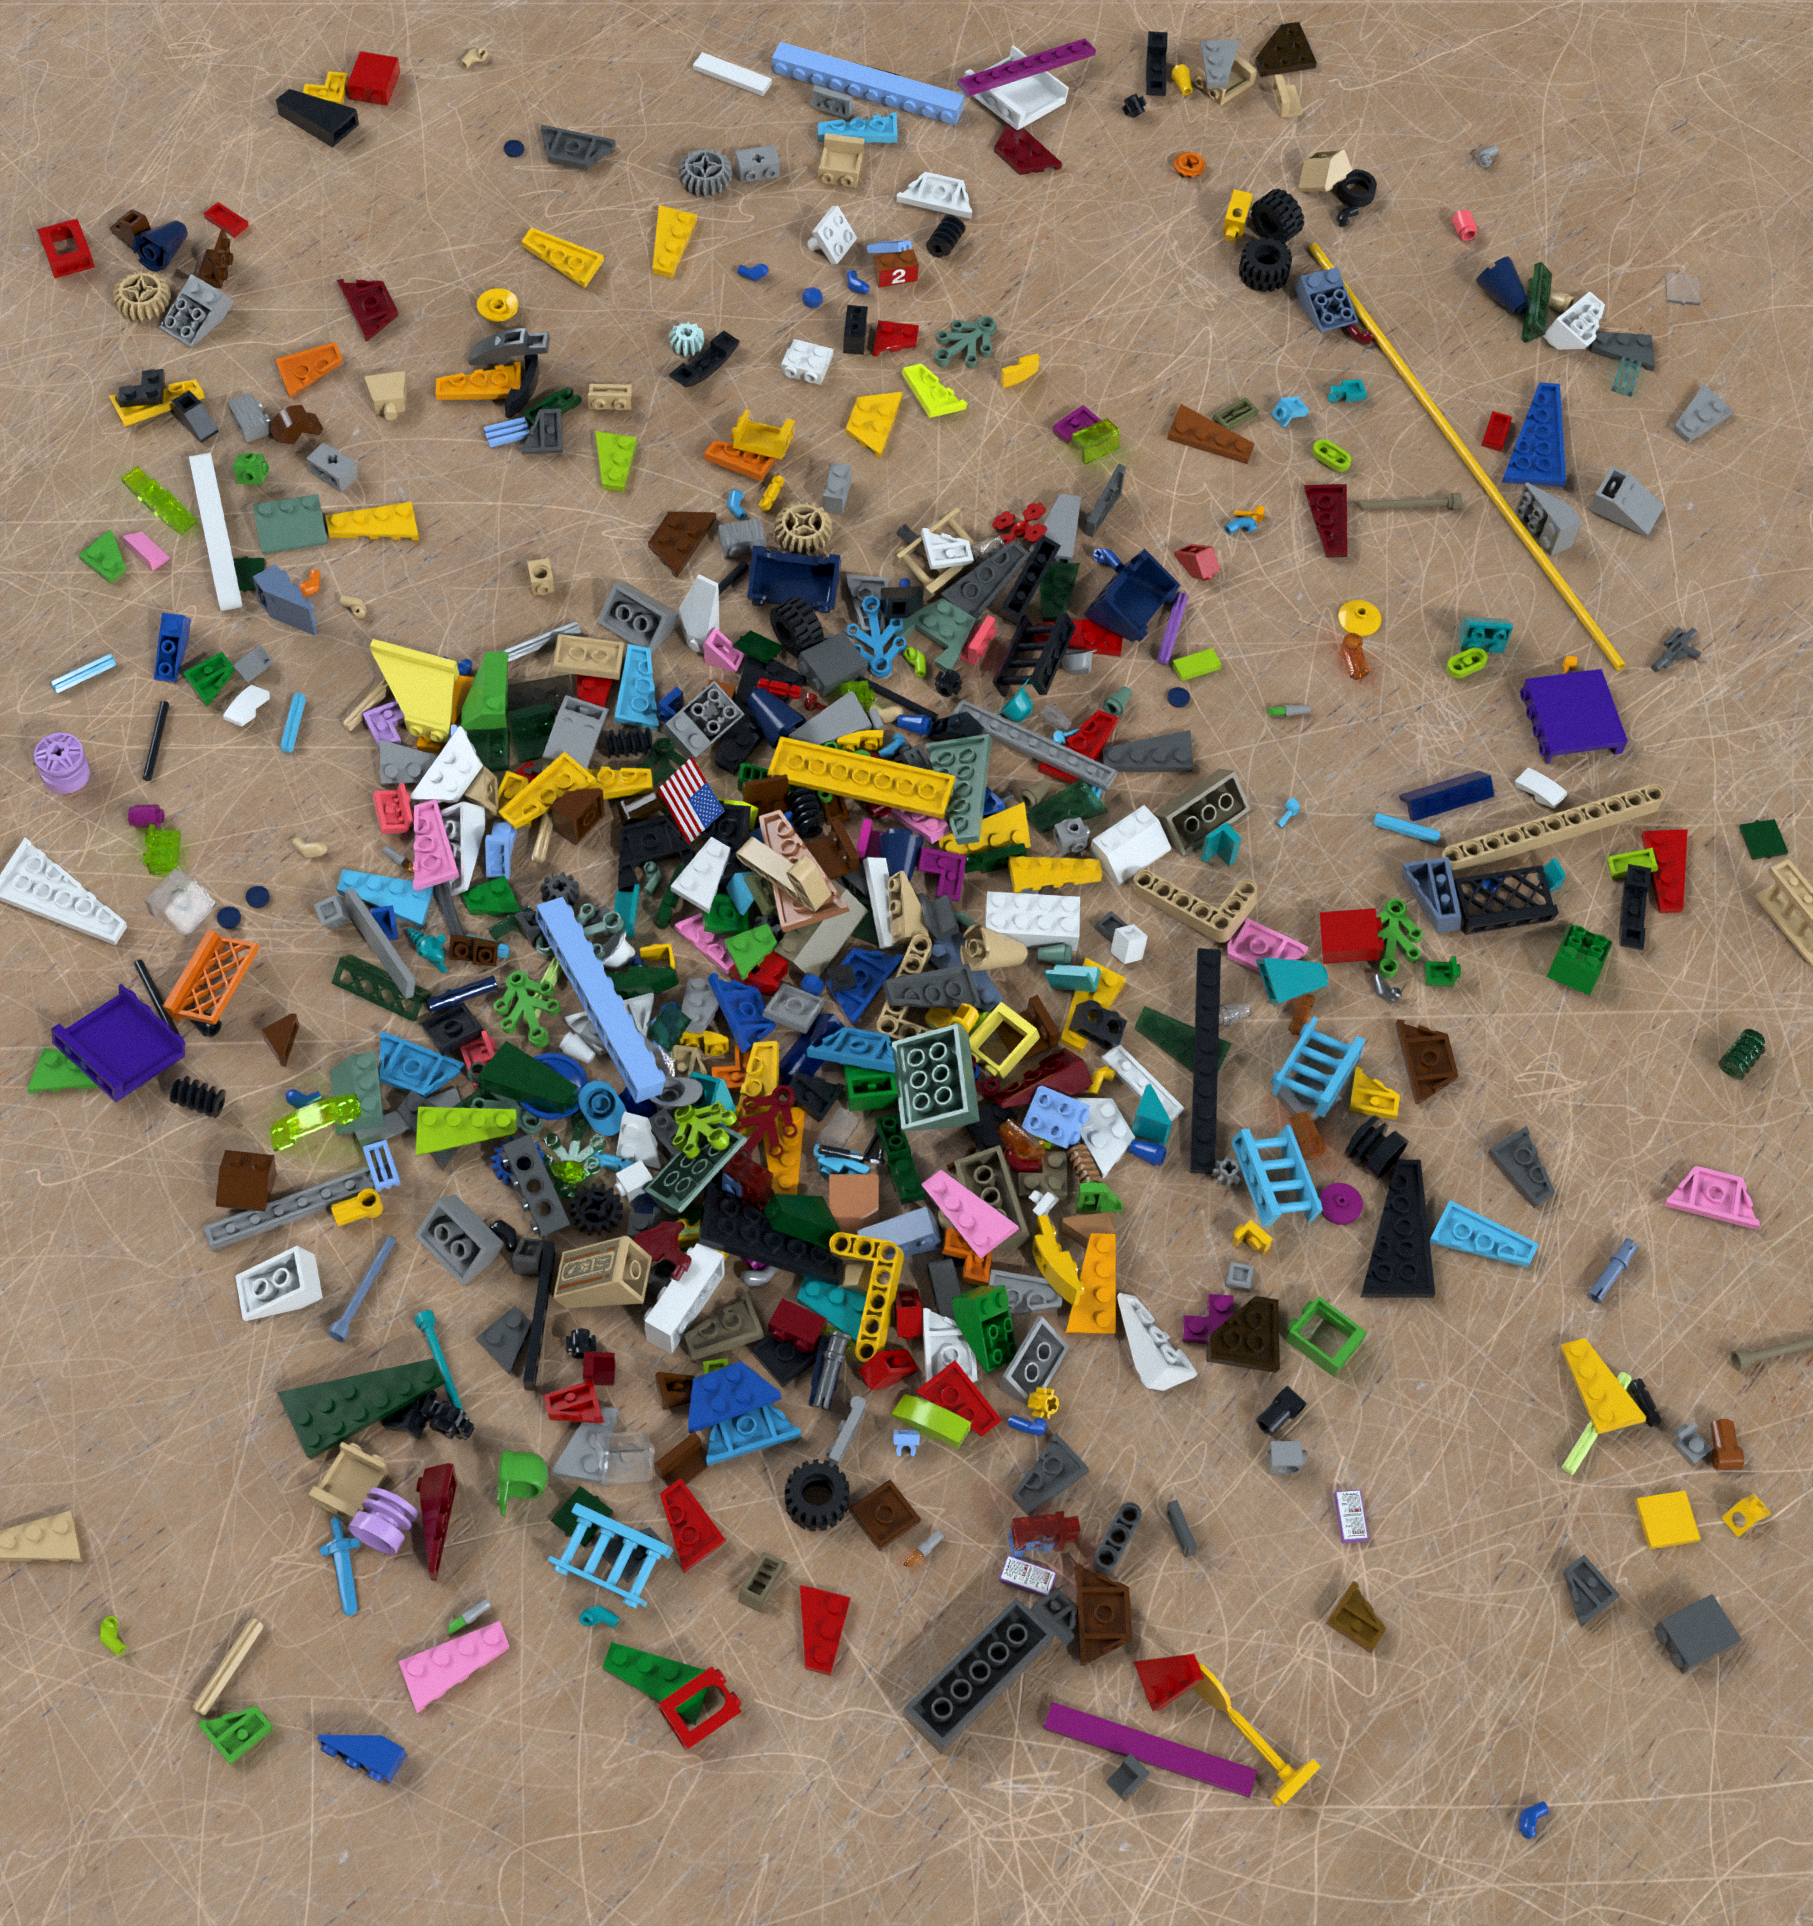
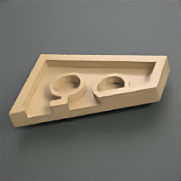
[0,1510,83,1562]

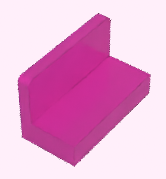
[856,819,887,865]

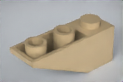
[888,871,929,947]

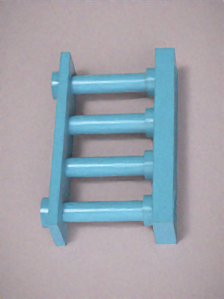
[1271,1017,1366,1118]
[1231,1125,1323,1227]
[548,1503,673,1609]

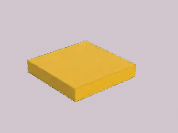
[1635,1490,1701,1550]

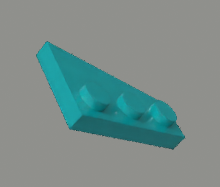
[797,1277,867,1344]

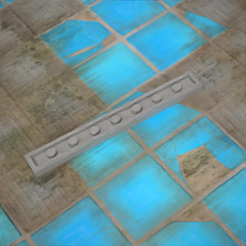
[951,699,1117,791]
[203,1158,402,1251]

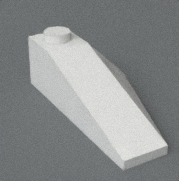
[1543,292,1605,350]
[679,575,719,654]
[441,801,485,896]
[1117,1293,1198,1391]

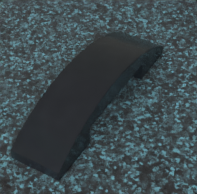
[1146,31,1168,96]
[669,331,740,387]
[504,354,539,419]
[1619,864,1651,950]

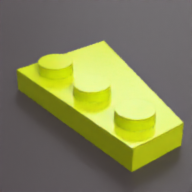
[902,364,968,418]

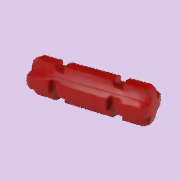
[757,678,801,699]

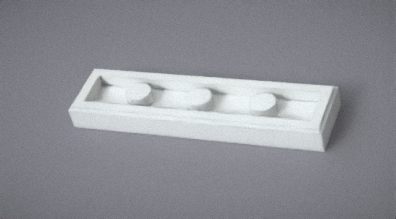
[693,52,772,96]
[863,857,903,949]
[1101,1045,1184,1121]

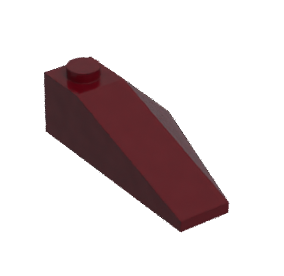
[992,1047,1093,1108]
[416,1463,458,1581]

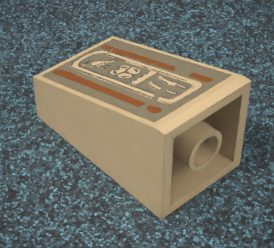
[553,1236,652,1308]

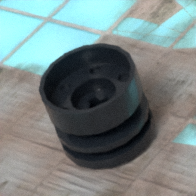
[1344,1115,1409,1180]

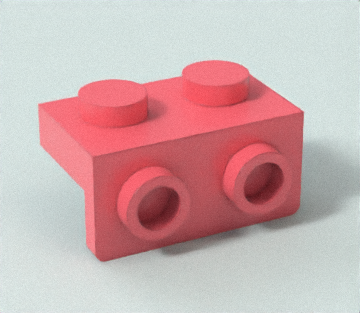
[960,615,997,666]
[373,783,414,834]
[460,1030,497,1089]

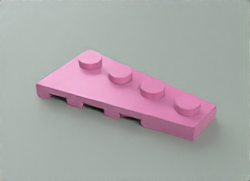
[413,799,460,892]
[921,1170,1019,1259]
[399,1621,510,1713]

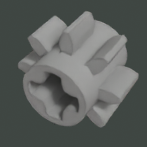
[1212,1156,1242,1189]

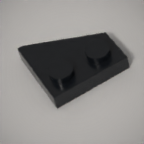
[784,1072,845,1123]

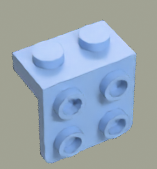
[1022,1086,1090,1149]

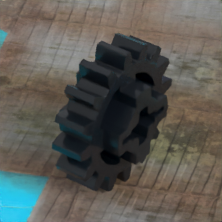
[569,1183,623,1236]
[420,1399,475,1440]

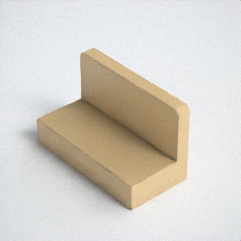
[1271,74,1303,118]

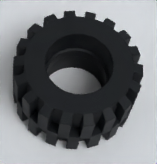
[1251,189,1304,244]
[1239,237,1292,292]
[770,596,824,658]
[785,1459,850,1532]

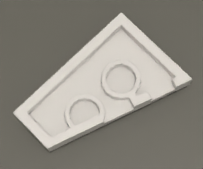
[671,837,731,914]

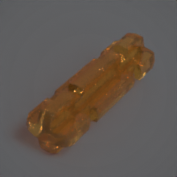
[1288,994,1316,1035]

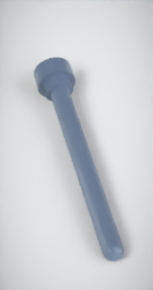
[327,1236,396,1342]

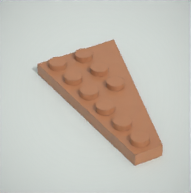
[759,810,850,932]

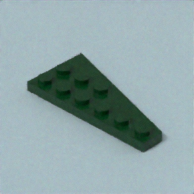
[277,1358,447,1460]

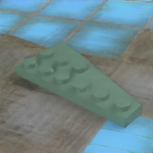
[925,734,992,845]

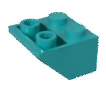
[1459,616,1513,654]

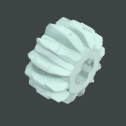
[669,321,704,357]

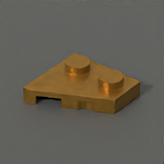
[1326,1581,1386,1653]

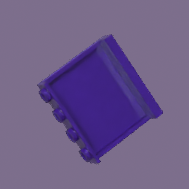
[1520,669,1628,764]
[51,984,185,1103]

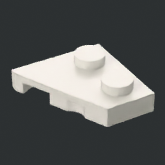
[921,528,974,569]
[616,1112,664,1169]

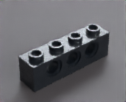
[997,535,1061,625]

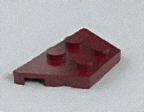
[994,124,1062,175]
[337,279,398,341]

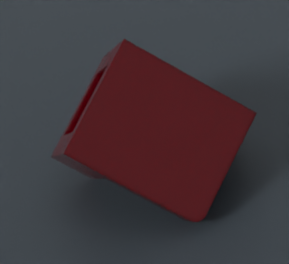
[583,1352,616,1386]

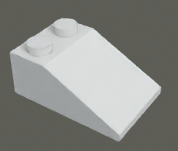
[236,1246,323,1321]

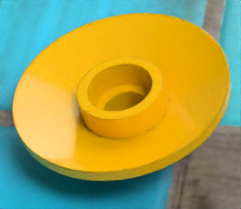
[477,288,519,322]
[1338,600,1382,637]

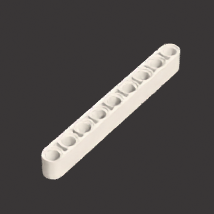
[189,452,243,611]

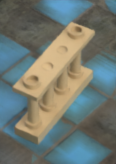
[892,507,992,602]
[1755,859,1813,966]

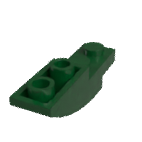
[605,965,679,1000]
[875,1114,925,1205]

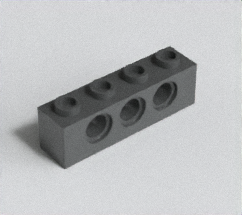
[499,1134,570,1238]

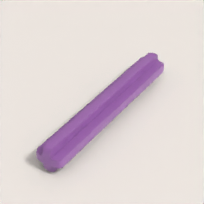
[1157,592,1188,665]

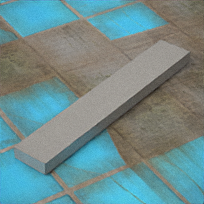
[345,888,415,999]

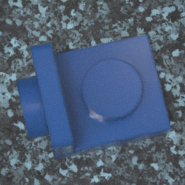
[658,687,683,723]

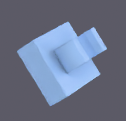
[893,1429,920,1456]

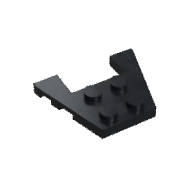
[618,815,696,892]

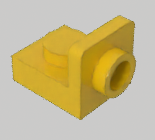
[1232,1220,1273,1254]

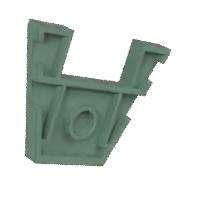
[885,598,977,672]

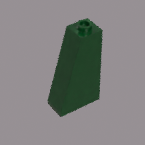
[477,1041,579,1115]

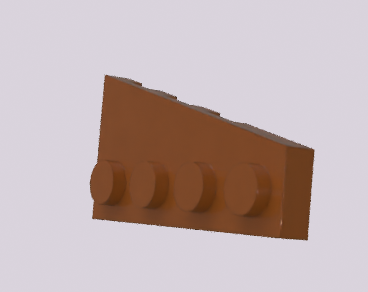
[1167,404,1254,464]

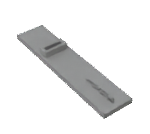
[354,1088,464,1149]

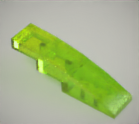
[121,466,197,535]

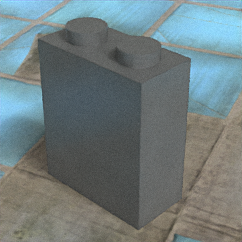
[797,631,869,698]
[1654,1594,1742,1674]

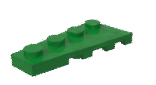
[603,1642,709,1726]

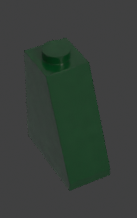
[764,1194,841,1249]

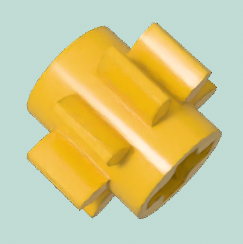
[1028,1387,1059,1419]

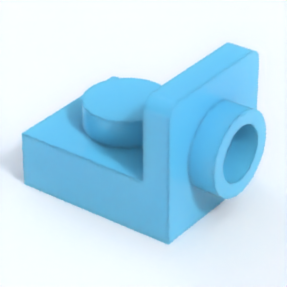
[1271,396,1309,427]

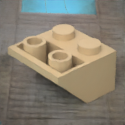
[1298,149,1352,193]

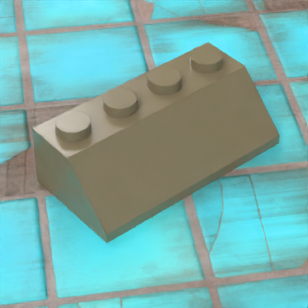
[1153,768,1251,856]
[774,878,868,978]
[954,1145,1032,1250]

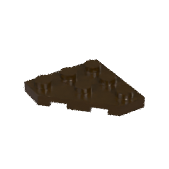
[1255,22,1317,77]
[1206,1296,1280,1373]

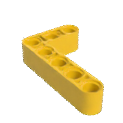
[829,1232,904,1363]

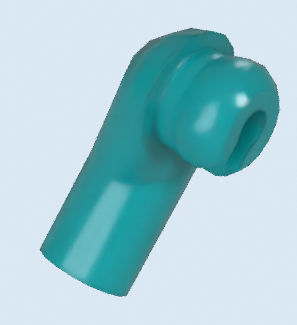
[579,1605,620,1629]

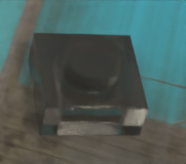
[827,964,857,993]

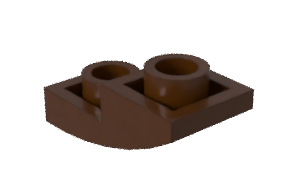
[448,934,498,966]

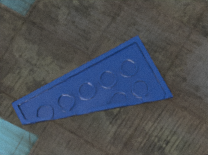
[1501,382,1566,487]

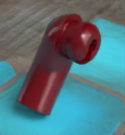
[1345,324,1374,345]
[1005,1148,1038,1172]

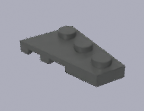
[1488,1126,1555,1208]

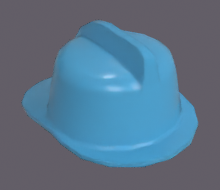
[579,1081,627,1136]

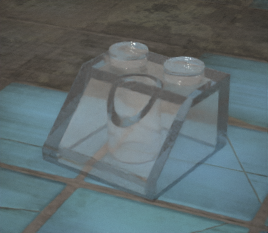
[145,868,217,938]

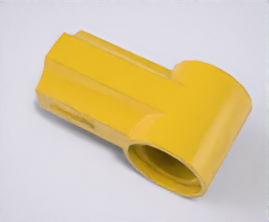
[331,1188,383,1227]

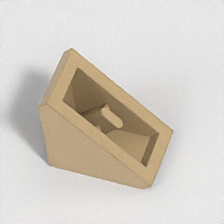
[463,765,499,814]
[838,1263,888,1304]

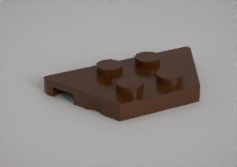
[648,512,716,578]
[1396,1019,1458,1105]
[1075,1564,1132,1666]

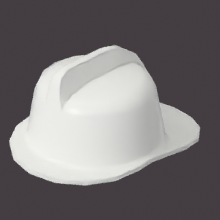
[594,930,635,970]

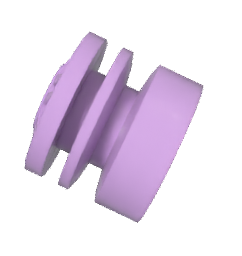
[34,732,91,794]
[348,1487,419,1555]

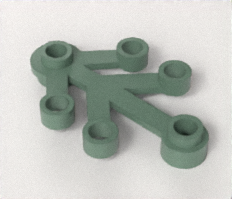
[934,316,997,369]
[536,903,624,959]
[468,1062,543,1134]

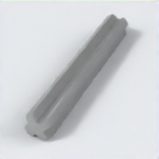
[499,621,580,662]

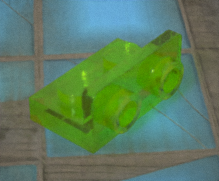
[143,824,182,875]

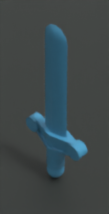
[319,1516,361,1616]

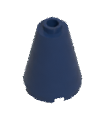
[132,220,188,272]
[1476,256,1529,315]
[746,687,807,749]
[878,829,924,882]

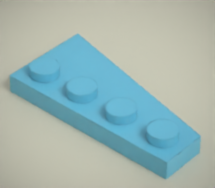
[818,112,897,143]
[614,644,659,731]
[337,869,434,929]
[1430,1200,1539,1268]

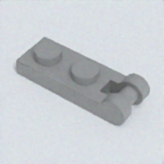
[826,1396,866,1467]

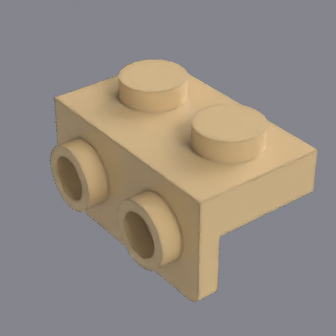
[588,384,632,410]

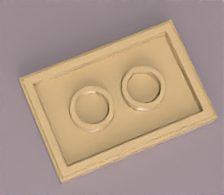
[552,634,624,680]

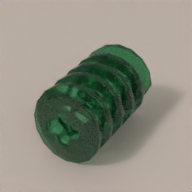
[1718,1029,1766,1080]

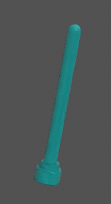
[414,1310,466,1417]

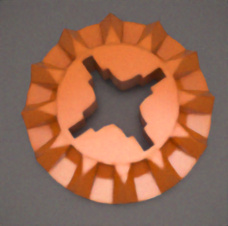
[1174,152,1206,179]

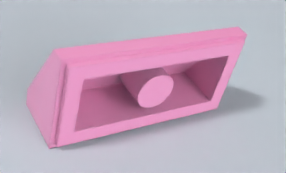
[123,532,170,571]

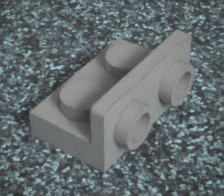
[812,85,855,119]

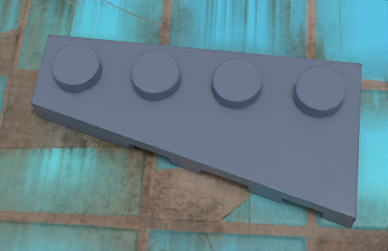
[928,932,1004,1013]

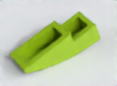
[891,1394,971,1450]

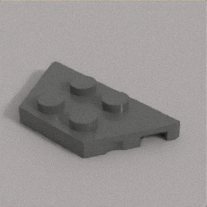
[541,125,616,170]

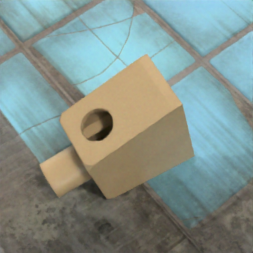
[364,371,407,421]

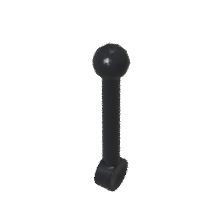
[859,1128,878,1164]

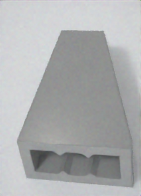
[1030,494,1081,571]
[789,691,872,749]

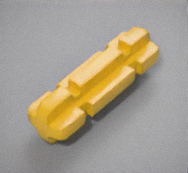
[758,475,785,512]

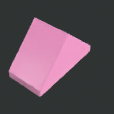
[704,627,745,672]

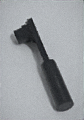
[818,1144,885,1165]

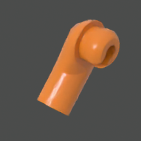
[298,570,320,597]

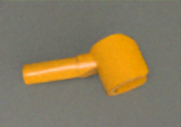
[1234,505,1265,522]
[1562,656,1577,674]

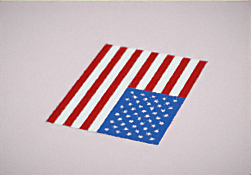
[657,756,724,844]

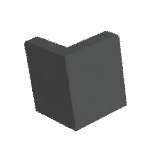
[1106,1753,1150,1802]

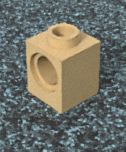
[527,558,554,595]

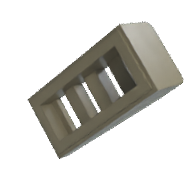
[738,1552,786,1612]

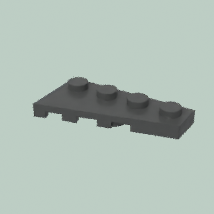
[941,540,1031,620]
[1102,730,1193,772]
[882,964,982,1011]

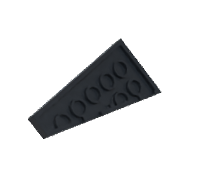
[715,655,807,776]
[1360,1160,1435,1298]
[697,1181,843,1286]

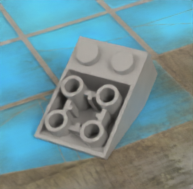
[159,274,234,347]
[1589,466,1664,537]
[1516,482,1582,556]
[661,681,745,760]
[542,695,609,770]

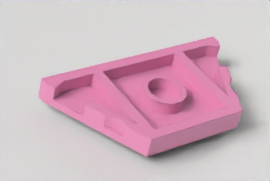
[1226,910,1309,973]
[1664,1166,1760,1230]

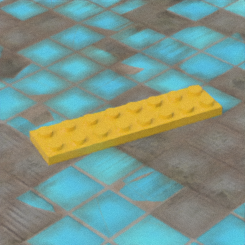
[767,736,956,819]

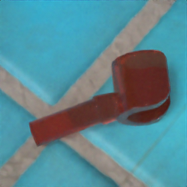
[804,693,827,711]

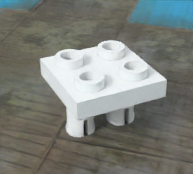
[808,205,857,265]

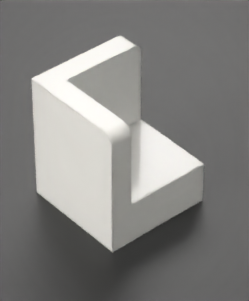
[1111,924,1148,964]

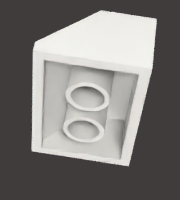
[1090,805,1171,885]

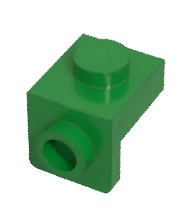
[1424,956,1461,987]

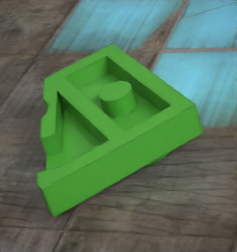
[724,923,777,980]
[197,1706,274,1765]

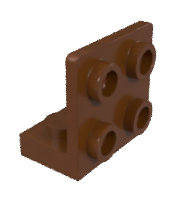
[197,229,234,289]
[742,774,793,829]
[805,819,859,880]
[996,995,1060,1063]

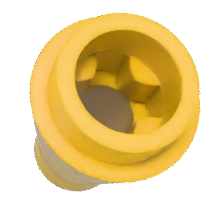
[1171,64,1193,95]

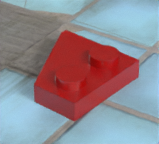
[873,320,919,356]
[543,1380,604,1423]

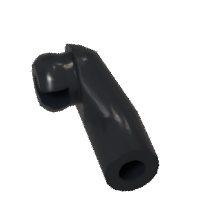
[1336,205,1359,227]
[489,1220,518,1252]

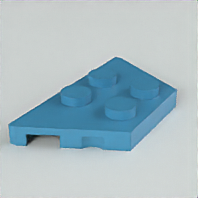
[807,1027,895,1073]
[380,1031,466,1098]
[706,1403,801,1466]

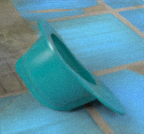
[996,678,1033,723]

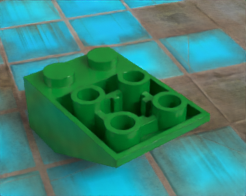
[1546,923,1612,996]
[842,1064,898,1112]
[952,1285,1017,1372]

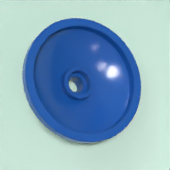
[519,1053,588,1120]

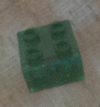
[508,702,555,763]

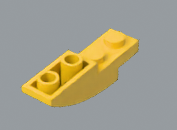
[1032,1215,1084,1306]

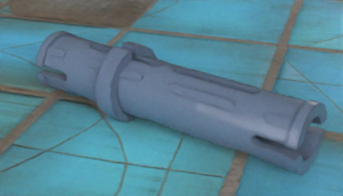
[1587,1238,1639,1303]

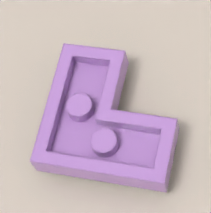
[363,701,405,751]

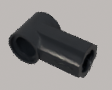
[1256,1386,1307,1436]

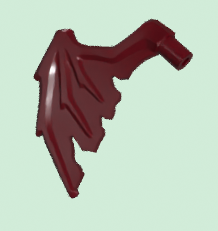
[633,1221,692,1281]

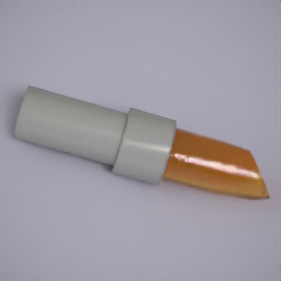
[382,845,414,874]
[903,1530,944,1567]

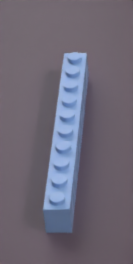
[772,42,964,125]
[535,897,666,1103]

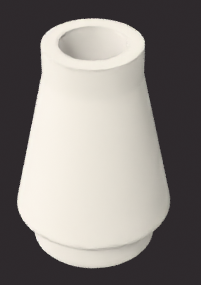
[559,1032,596,1064]

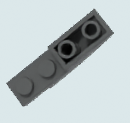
[469,327,550,366]

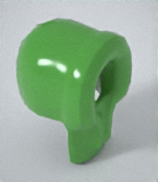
[497,1450,548,1517]

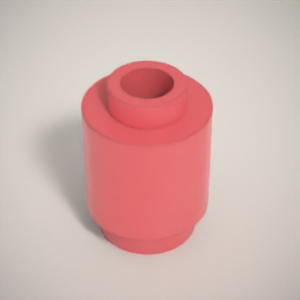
[1452,210,1477,241]

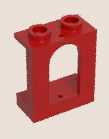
[37,219,95,279]
[656,1666,742,1751]

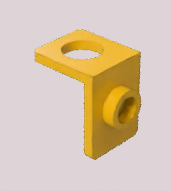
[640,943,675,969]
[1722,1494,1771,1537]

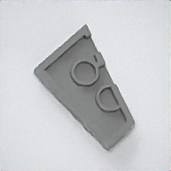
[1673,384,1733,444]

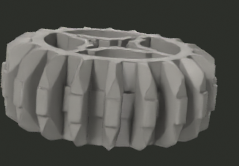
[678,147,733,197]

